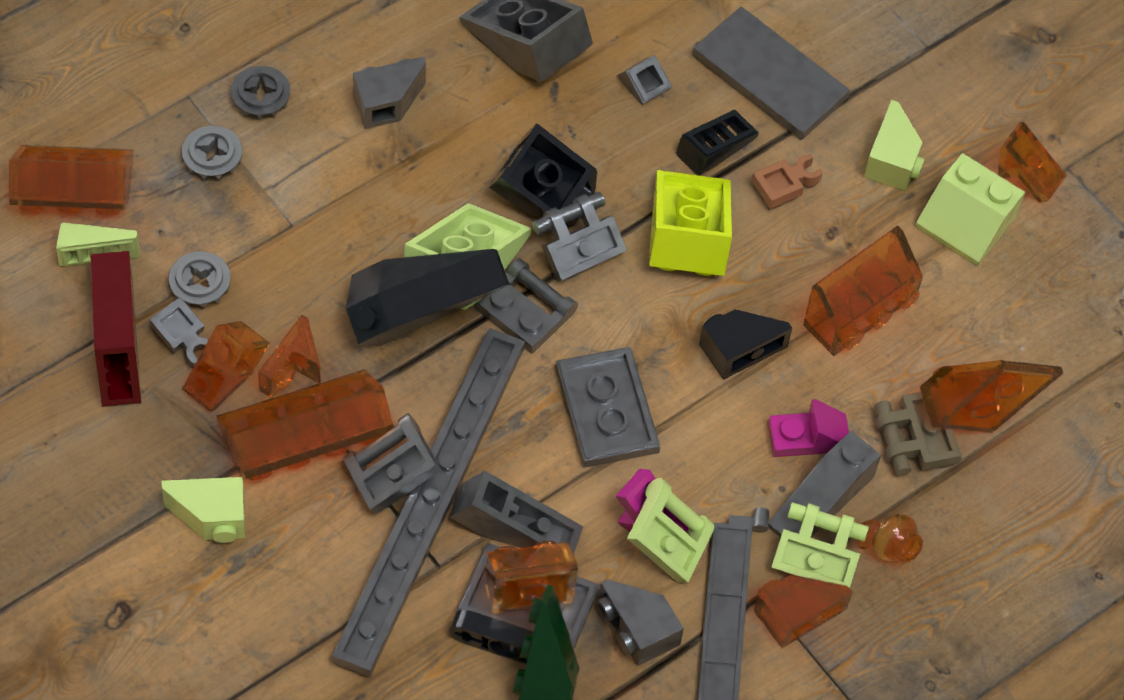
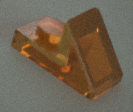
[998,122,1067,203]
[258,315,321,399]

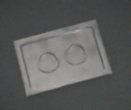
[555,347,660,468]
[457,543,600,649]

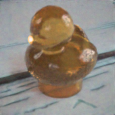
[859,513,923,563]

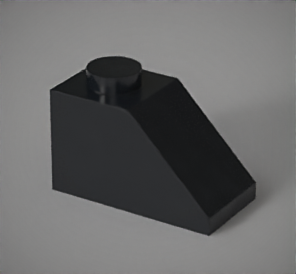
[699,309,792,380]

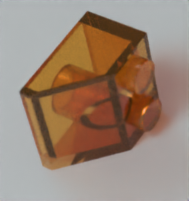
[486,541,578,614]

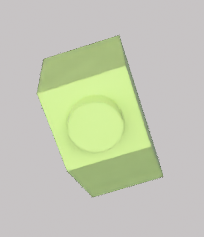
[864,100,925,191]
[161,477,246,543]

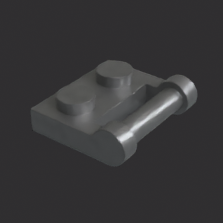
[475,258,578,354]
[343,413,442,515]

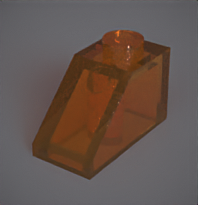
[754,575,852,649]

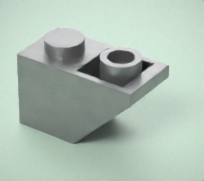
[353,57,426,129]
[596,580,684,666]

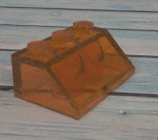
[9,145,134,214]
[803,225,923,356]

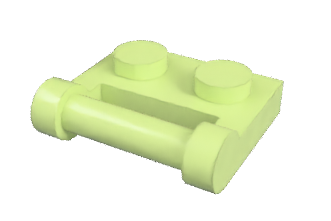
[627,478,714,583]

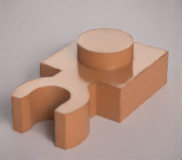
[751,154,823,209]

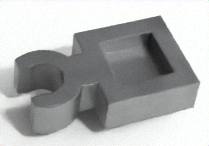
[149,297,216,369]

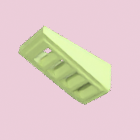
[56,223,140,266]

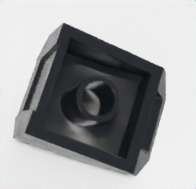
[489,123,598,226]

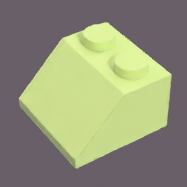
[915,153,1025,266]

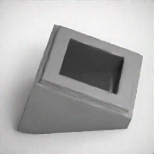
[618,55,672,105]

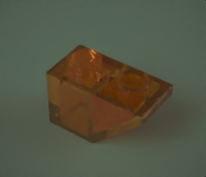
[182,321,270,412]

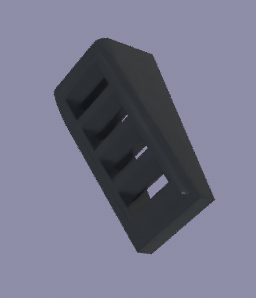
[676,109,759,176]

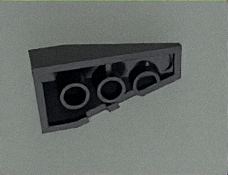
[346,249,510,346]

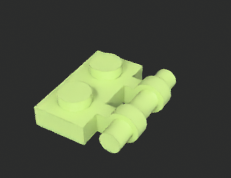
[771,502,869,592]

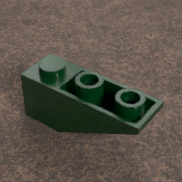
[513,584,580,700]

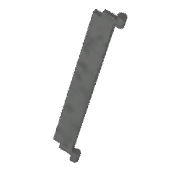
[697,508,769,700]

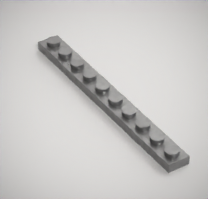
[332,328,525,677]

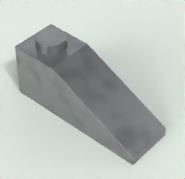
[768,430,881,538]
[450,471,583,563]

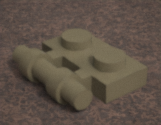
[875,389,962,476]

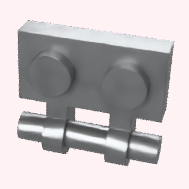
[532,192,627,281]

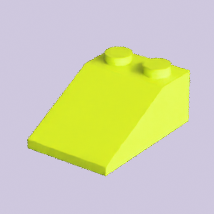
[649,170,732,276]

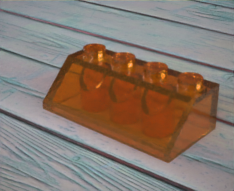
[217,369,394,481]

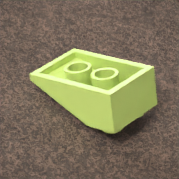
[403,203,531,310]

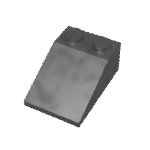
[460,0,593,82]

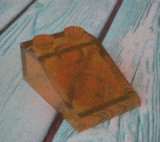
[920,360,1064,433]

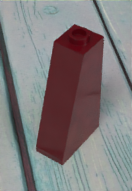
[90,251,142,407]

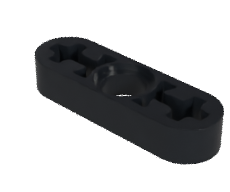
[449,610,534,664]

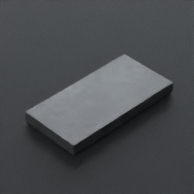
[692,6,851,140]

